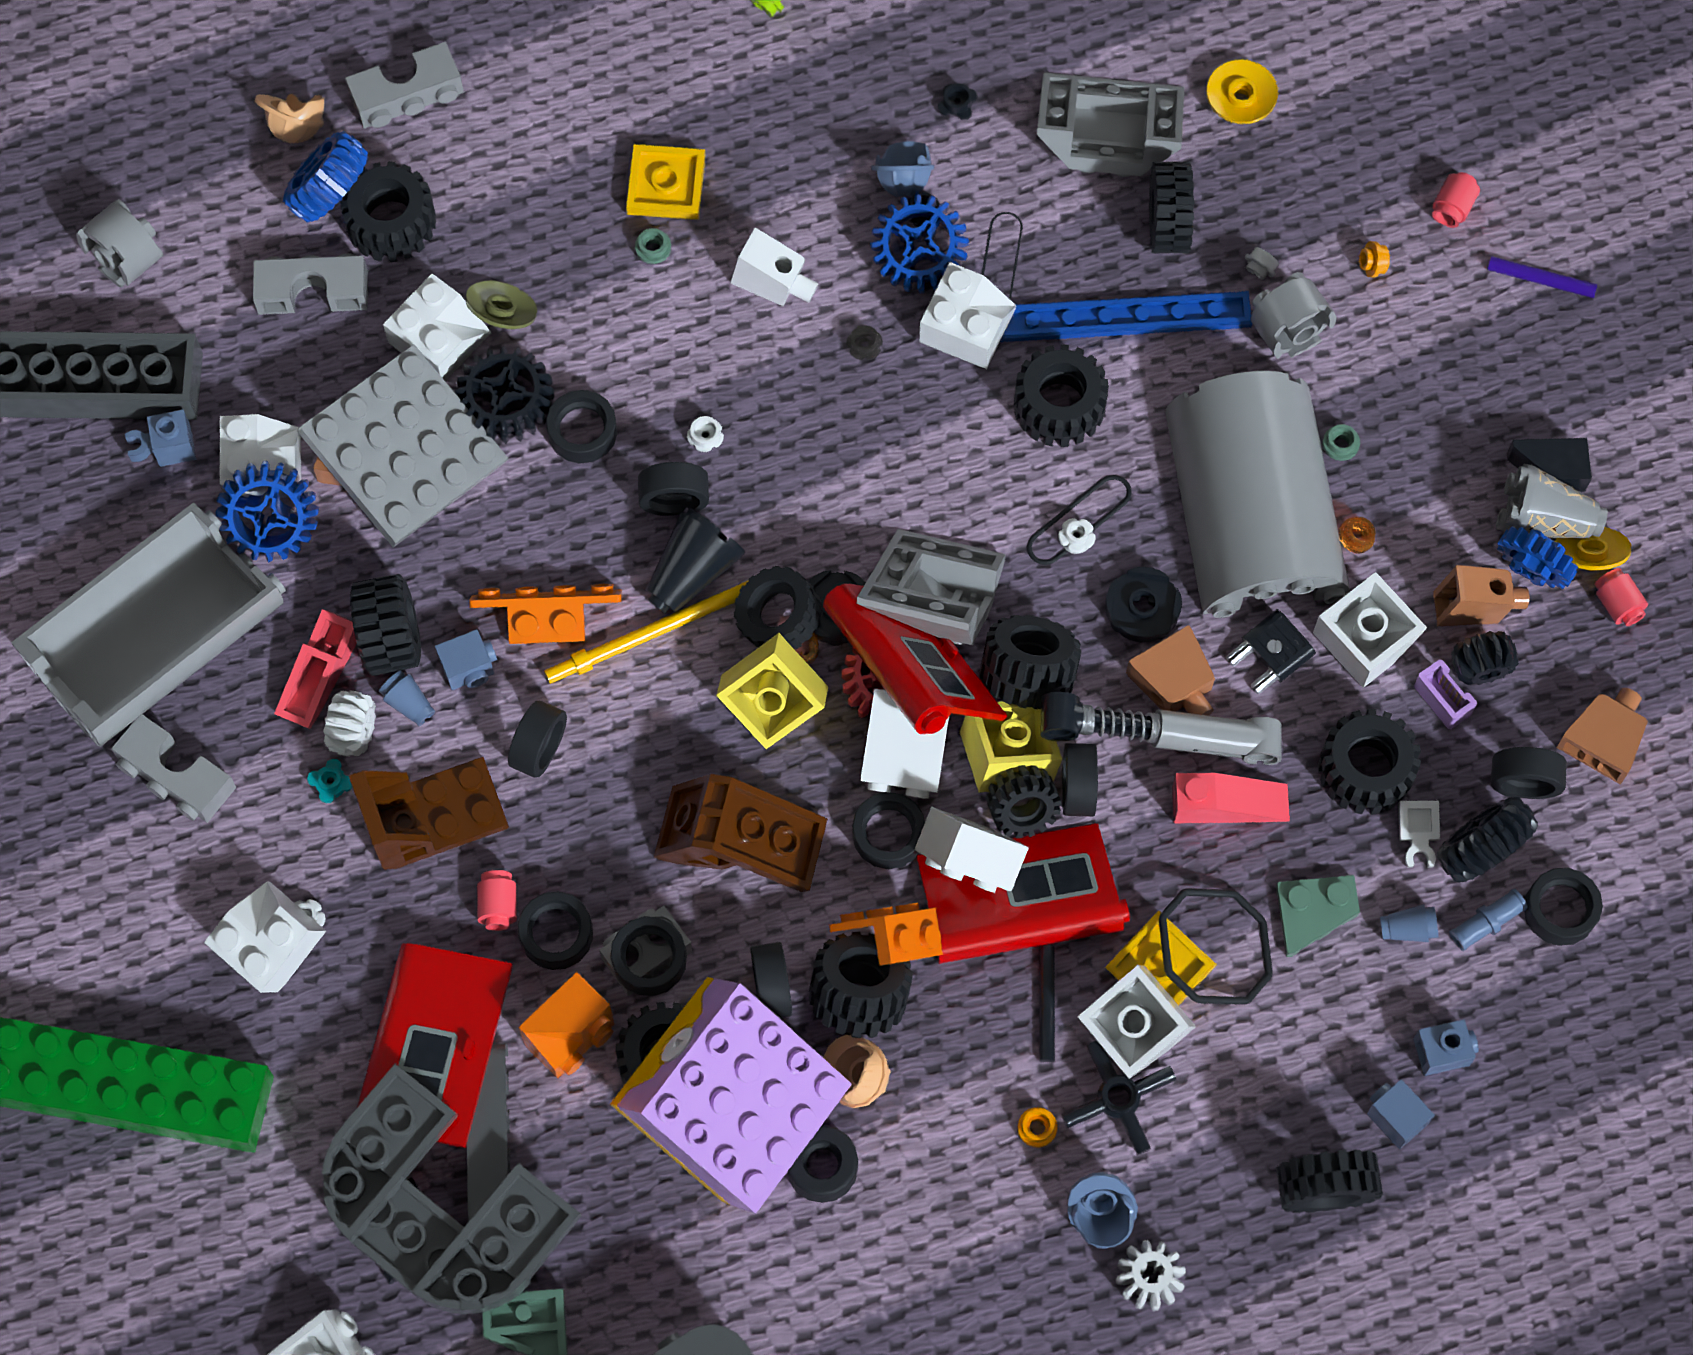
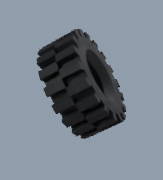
[1149,162,1194,253]
[1276,1149,1383,1213]

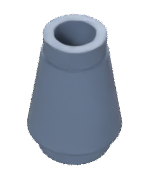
[379,670,435,727]
[1380,904,1438,943]

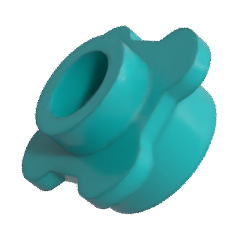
[307,759,352,803]

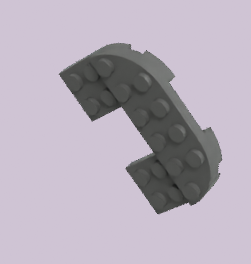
[322,1064,582,1314]

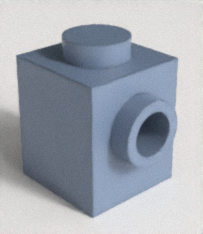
[435,629,497,690]
[1413,1019,1479,1076]
[1367,1079,1435,1149]

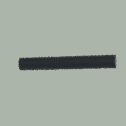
[1039,945,1055,1062]

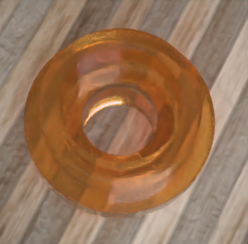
[1338,517,1376,554]

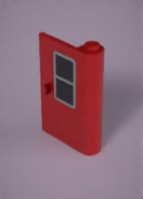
[823,584,1008,735]
[916,823,1130,964]
[356,943,513,1148]

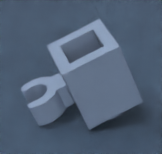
[125,409,197,467]

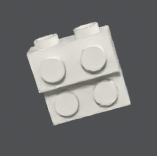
[268,1309,375,1355]

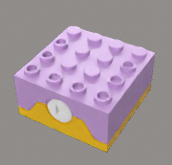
[610,977,852,1214]

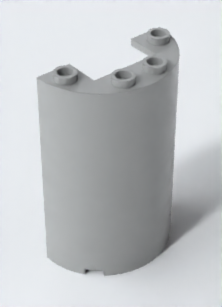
[1165,371,1350,618]
[11,502,286,747]

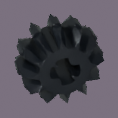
[1451,631,1519,685]

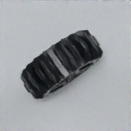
[454,346,555,444]
[1437,797,1538,882]

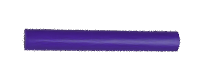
[1487,256,1597,298]

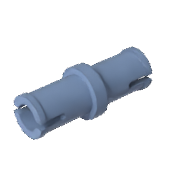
[1449,888,1528,952]

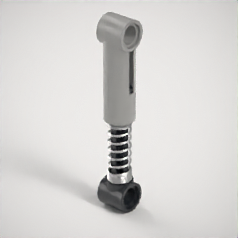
[1040,692,1282,765]

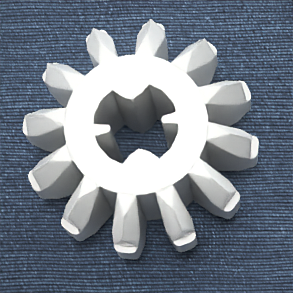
[323,690,376,757]
[1116,1240,1186,1311]

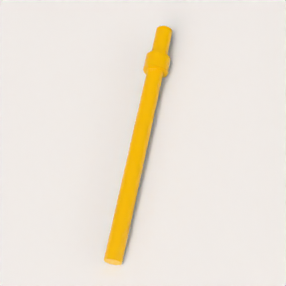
[544,580,749,684]

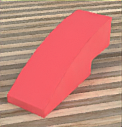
[274,609,357,729]

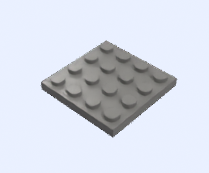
[297,344,509,548]

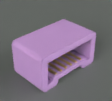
[1414,660,1477,729]

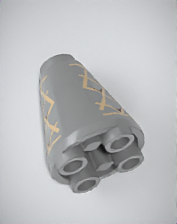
[1496,464,1608,538]

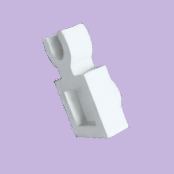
[1398,801,1440,868]

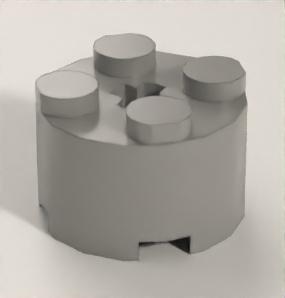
[76,199,163,287]
[1250,273,1337,359]

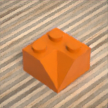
[519,972,615,1079]

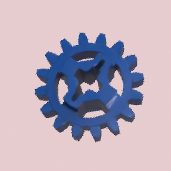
[1497,526,1578,589]

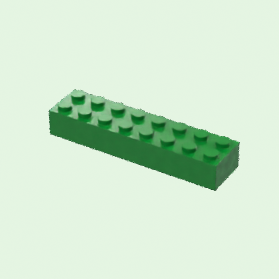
[0,1017,274,1153]

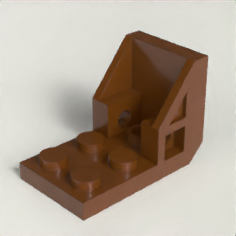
[349,757,509,870]
[653,774,828,892]

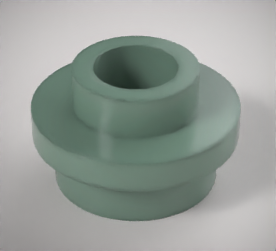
[635,228,671,264]
[1323,424,1360,461]

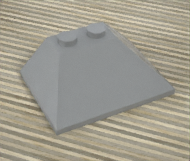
[1037,72,1185,177]
[857,529,1006,645]

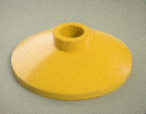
[1207,60,1278,124]
[1555,527,1631,571]

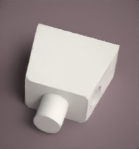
[731,228,819,306]

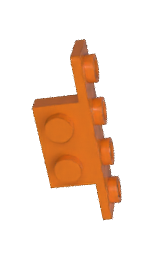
[469,584,622,644]

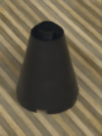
[646,507,745,614]

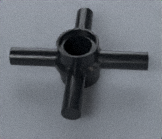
[1061,1041,1176,1155]

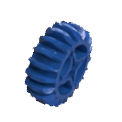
[283,131,368,223]
[870,194,969,293]
[215,460,319,563]

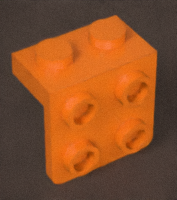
[829,903,943,965]

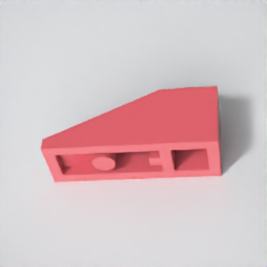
[1172,773,1290,823]

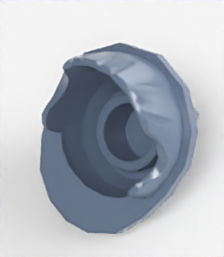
[871,141,934,197]
[1068,1172,1138,1248]

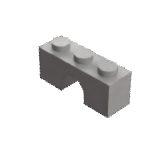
[345,42,464,128]
[253,253,368,315]
[111,714,236,823]

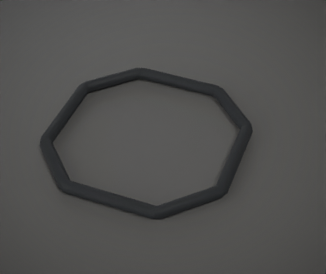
[1159,888,1273,1005]

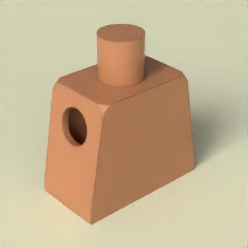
[1433,565,1530,627]
[1126,625,1215,716]
[1556,687,1648,785]

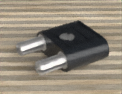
[1226,609,1316,694]

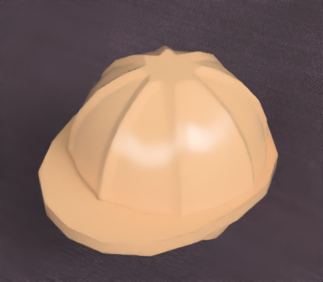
[254,94,324,143]
[823,1035,891,1108]

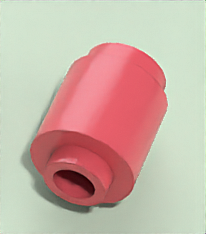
[1432,172,1480,228]
[1594,568,1648,626]
[477,870,517,931]

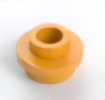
[1359,241,1390,278]
[1017,1107,1058,1148]

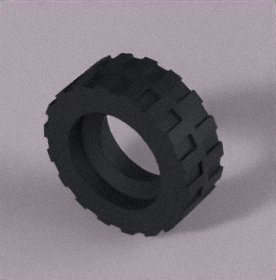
[734,566,822,649]

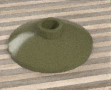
[465,281,537,329]

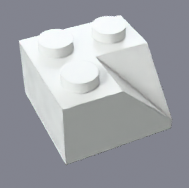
[920,262,1016,369]
[383,274,491,381]
[220,414,301,499]
[1313,572,1427,688]
[914,807,1029,893]
[204,882,326,993]
[1078,965,1196,1078]

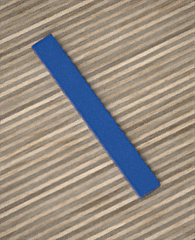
[1000,291,1252,342]

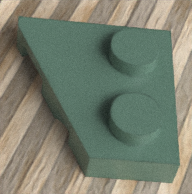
[1276,875,1360,957]
[482,1289,568,1355]

